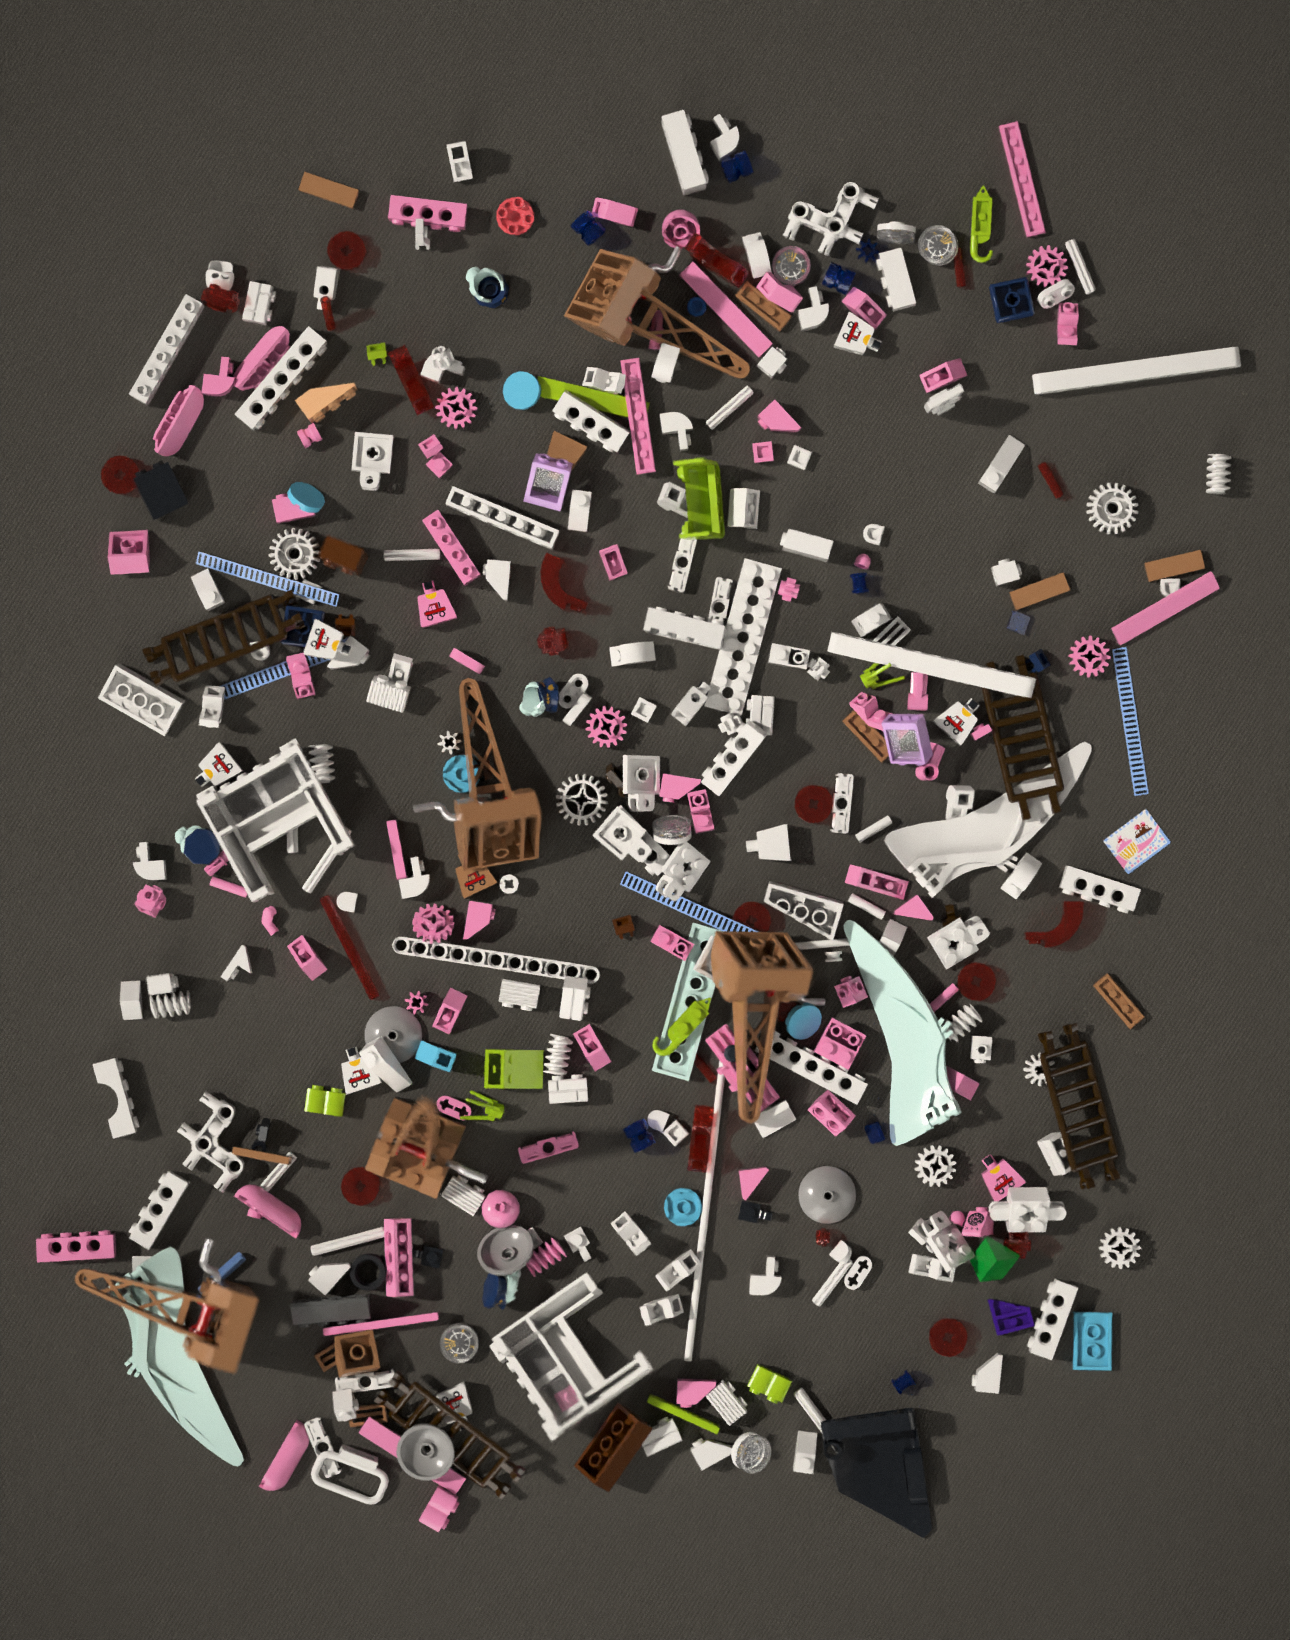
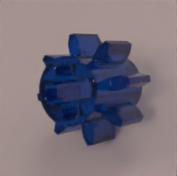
[855,239,880,264]

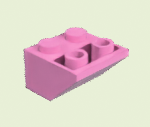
[814,1018,866,1070]

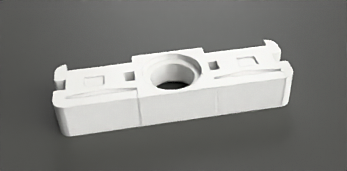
[668,533,697,593]
[708,577,733,626]
[830,773,854,834]
[335,1369,395,1393]
[304,1417,342,1478]

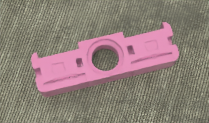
[386,820,407,880]
[518,1131,579,1164]

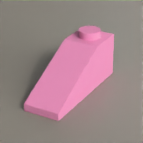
[845,865,909,900]

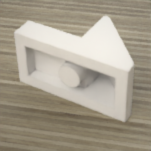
[388,653,413,683]
[221,945,252,981]

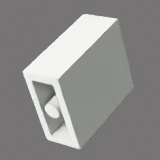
[780,529,833,562]

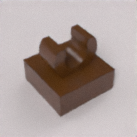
[335,614,356,636]
[473,759,492,781]
[612,915,635,940]

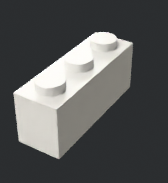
[876,248,916,311]

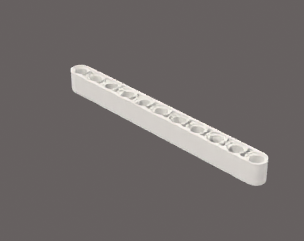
[1032,347,1241,395]
[827,632,1036,698]
[392,937,600,983]

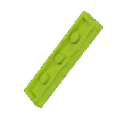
[647,1394,720,1434]

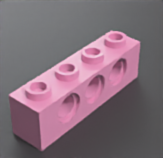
[388,195,468,232]
[422,510,481,586]
[384,1218,413,1297]
[36,1230,116,1262]

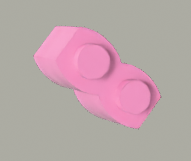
[419,1485,459,1532]

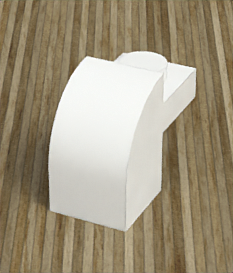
[710,114,739,161]
[447,141,473,182]
[742,232,772,279]
[798,286,829,331]
[652,343,680,383]
[420,355,465,383]
[582,367,626,395]
[660,412,693,452]
[657,482,688,518]
[609,641,656,666]
[199,685,225,727]
[946,785,974,820]
[133,842,167,880]
[1001,852,1042,899]
[399,857,430,899]
[611,1211,651,1256]
[655,1249,702,1291]
[909,1254,956,1282]
[749,1255,782,1295]
[640,1294,684,1326]

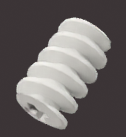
[1206,454,1231,494]
[309,744,335,783]
[150,990,191,1019]
[942,1003,983,1042]
[543,1034,573,1075]

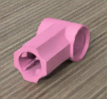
[907,673,928,711]
[915,742,945,781]

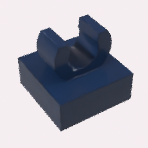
[1025,649,1051,673]

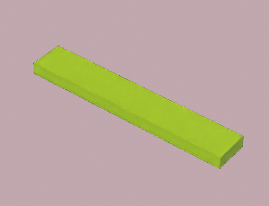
[537,376,650,418]

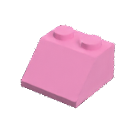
[108,530,150,575]

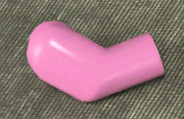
[262,906,279,936]

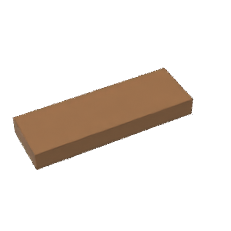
[298,172,359,209]
[735,281,792,332]
[1144,550,1205,582]
[1009,572,1070,610]
[842,710,889,763]
[1093,973,1145,1029]
[232,1147,292,1165]

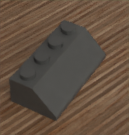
[290,1294,371,1328]

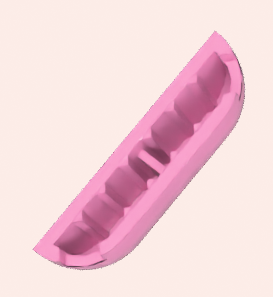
[233,326,290,391]
[153,385,204,456]
[234,1185,301,1239]
[259,1420,310,1491]

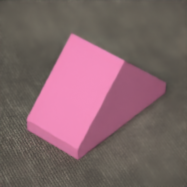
[599,544,628,580]
[894,895,933,921]
[946,1066,980,1100]
[739,1166,769,1200]

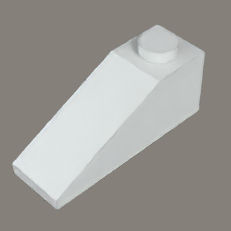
[978,435,1025,493]
[359,1036,412,1092]

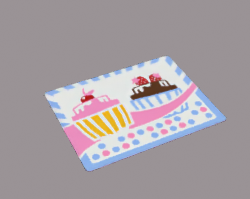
[1104,809,1170,874]

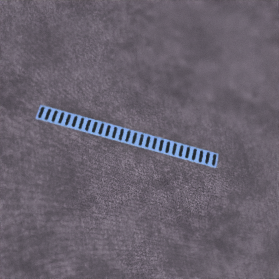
[196,551,339,607]
[220,638,348,700]
[1112,647,1149,796]
[620,872,758,932]

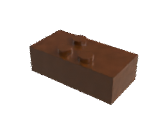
[319,535,368,577]
[574,1403,653,1492]

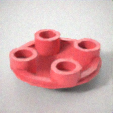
[496,197,534,235]

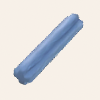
[198,1252,246,1295]

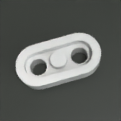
[1037,279,1075,308]
[558,674,588,709]

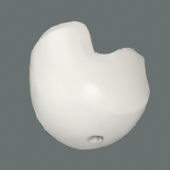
[206,260,234,292]

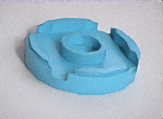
[503,371,541,410]
[287,482,325,513]
[443,755,480,793]
[785,1002,822,1040]
[664,1188,702,1226]

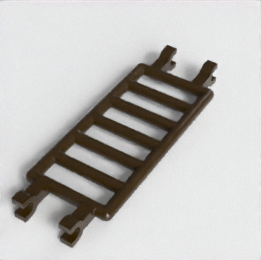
[142,590,306,686]
[982,654,1064,821]
[1038,1023,1120,1190]
[374,1371,526,1500]

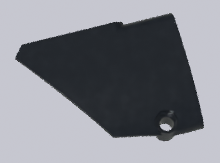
[820,1408,932,1538]

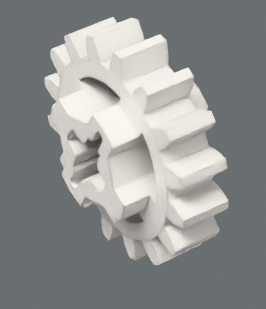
[914,1145,956,1187]
[1099,1227,1141,1269]

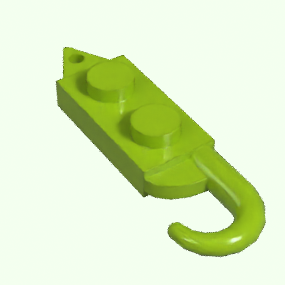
[970,185,993,263]
[652,998,711,1056]

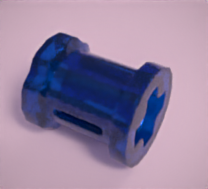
[850,572,869,594]
[891,1370,916,1394]

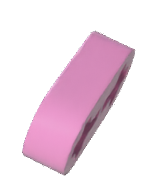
[449,648,485,674]
[436,1095,472,1120]

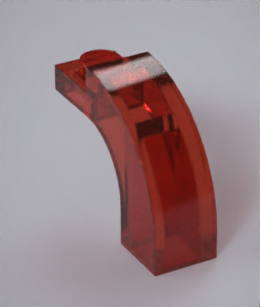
[684,233,750,288]
[388,345,434,415]
[540,553,588,613]
[1024,901,1084,948]
[687,1105,714,1173]

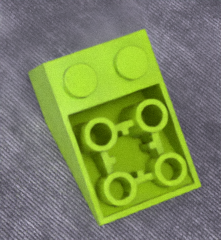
[484,1049,544,1089]

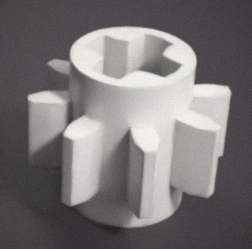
[429,346,455,370]
[807,657,830,681]
[718,712,742,735]
[437,731,462,755]

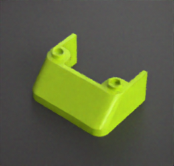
[673,458,725,540]

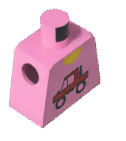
[418,581,457,628]
[981,1154,1026,1201]

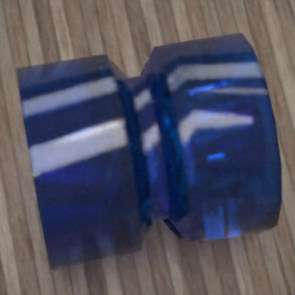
[720,150,754,183]
[570,210,606,246]
[822,262,856,295]
[623,1118,656,1153]

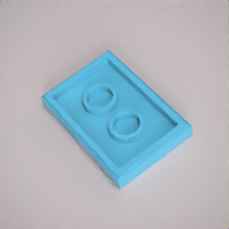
[1073,1312,1112,1370]

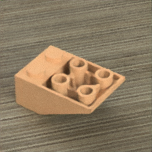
[295,383,358,423]

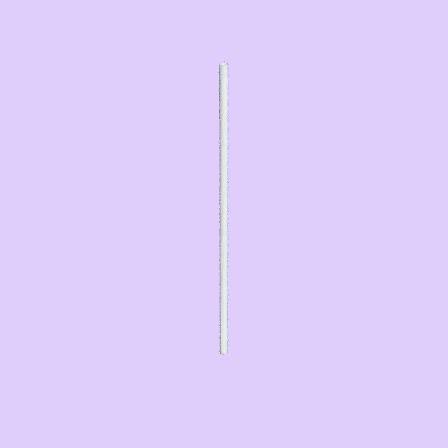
[684,1060,725,1361]

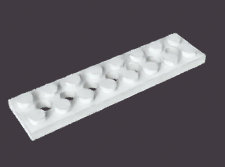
[705,558,782,716]

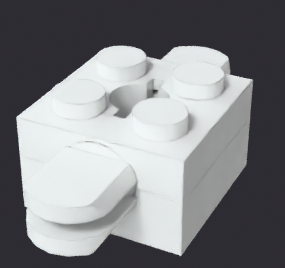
[989,1187,1066,1232]

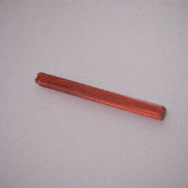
[320,895,379,1000]

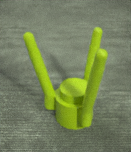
[860,663,905,689]
[460,1090,504,1121]

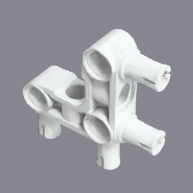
[783,182,879,256]
[177,1090,245,1193]

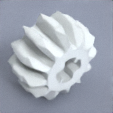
[1023,1053,1056,1086]

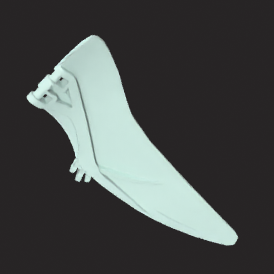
[843,920,961,1146]
[108,1247,244,1467]

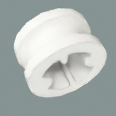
[825,951,842,962]

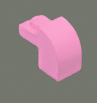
[202,357,235,397]

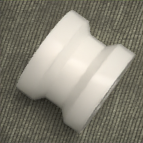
[499,875,519,894]

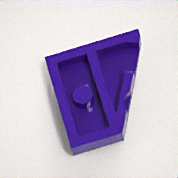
[987,1299,1034,1336]

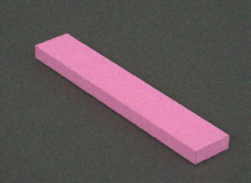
[999,121,1046,238]
[679,262,773,358]
[620,358,656,475]
[1111,571,1220,645]
[323,1312,439,1336]
[359,1416,466,1495]

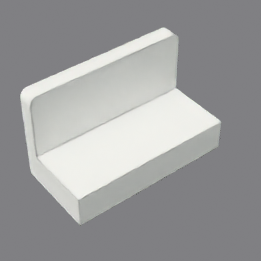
[727,488,760,529]
[754,1100,796,1138]

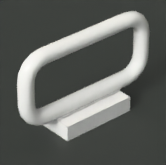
[311,1444,389,1505]

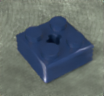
[989,277,1035,323]
[281,606,325,648]

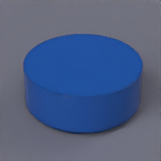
[687,297,706,317]

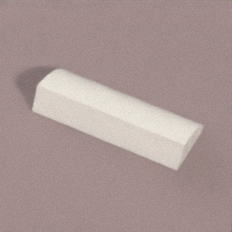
[98,663,185,736]

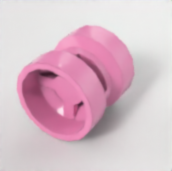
[297,423,322,448]

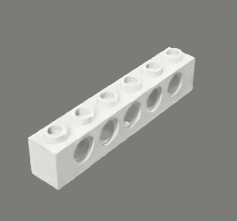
[129,294,205,406]
[235,326,327,431]
[445,486,560,550]
[754,1031,868,1105]

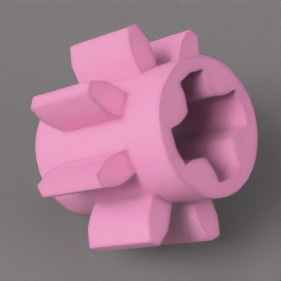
[778,577,800,602]
[405,991,429,1014]

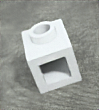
[757,347,787,379]
[991,558,1022,586]
[970,1035,992,1063]
[333,1389,359,1421]

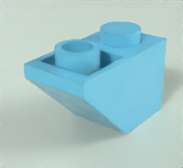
[415,1040,457,1072]

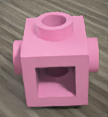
[135,885,166,918]
[834,975,868,1008]

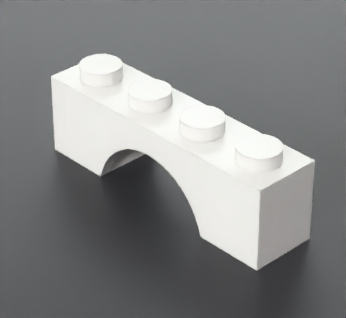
[93,1058,139,1139]

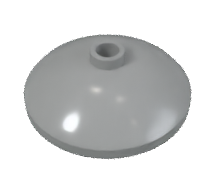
[365,1006,422,1063]
[798,1166,856,1224]
[477,1225,534,1275]
[397,1424,455,1481]

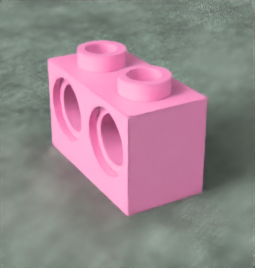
[808,1090,856,1136]

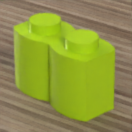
[304,1085,346,1117]
[747,1364,792,1404]

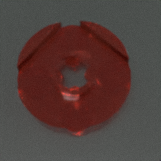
[327,231,366,270]
[201,284,240,312]
[101,456,139,495]
[795,785,833,823]
[732,902,771,932]
[957,962,996,1001]
[341,1167,380,1206]
[929,1318,968,1357]

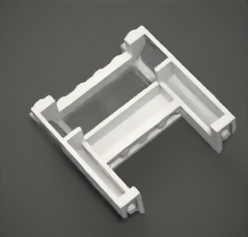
[196,738,355,902]
[489,1272,654,1441]

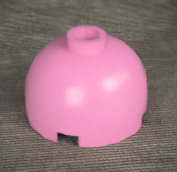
[662,210,700,249]
[481,1190,520,1228]

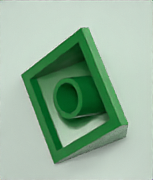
[970,1236,1020,1282]

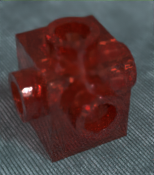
[537,627,569,656]
[1003,1232,1031,1259]

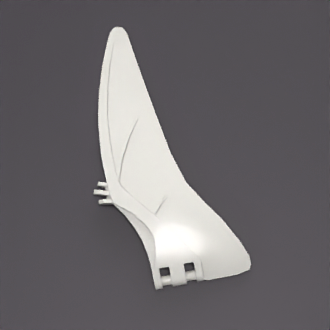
[884,742,1092,897]

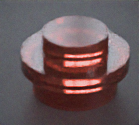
[816,1228,830,1247]

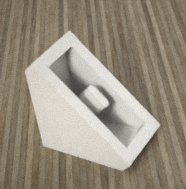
[879,919,907,956]
[120,981,143,1020]

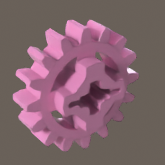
[1026,245,1068,288]
[435,387,477,429]
[1068,636,1111,678]
[586,706,627,748]
[412,903,454,944]

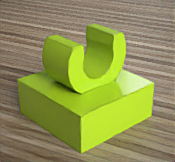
[366,342,387,366]

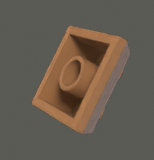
[335,1329,380,1378]

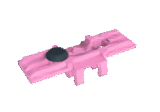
[705,1024,780,1113]

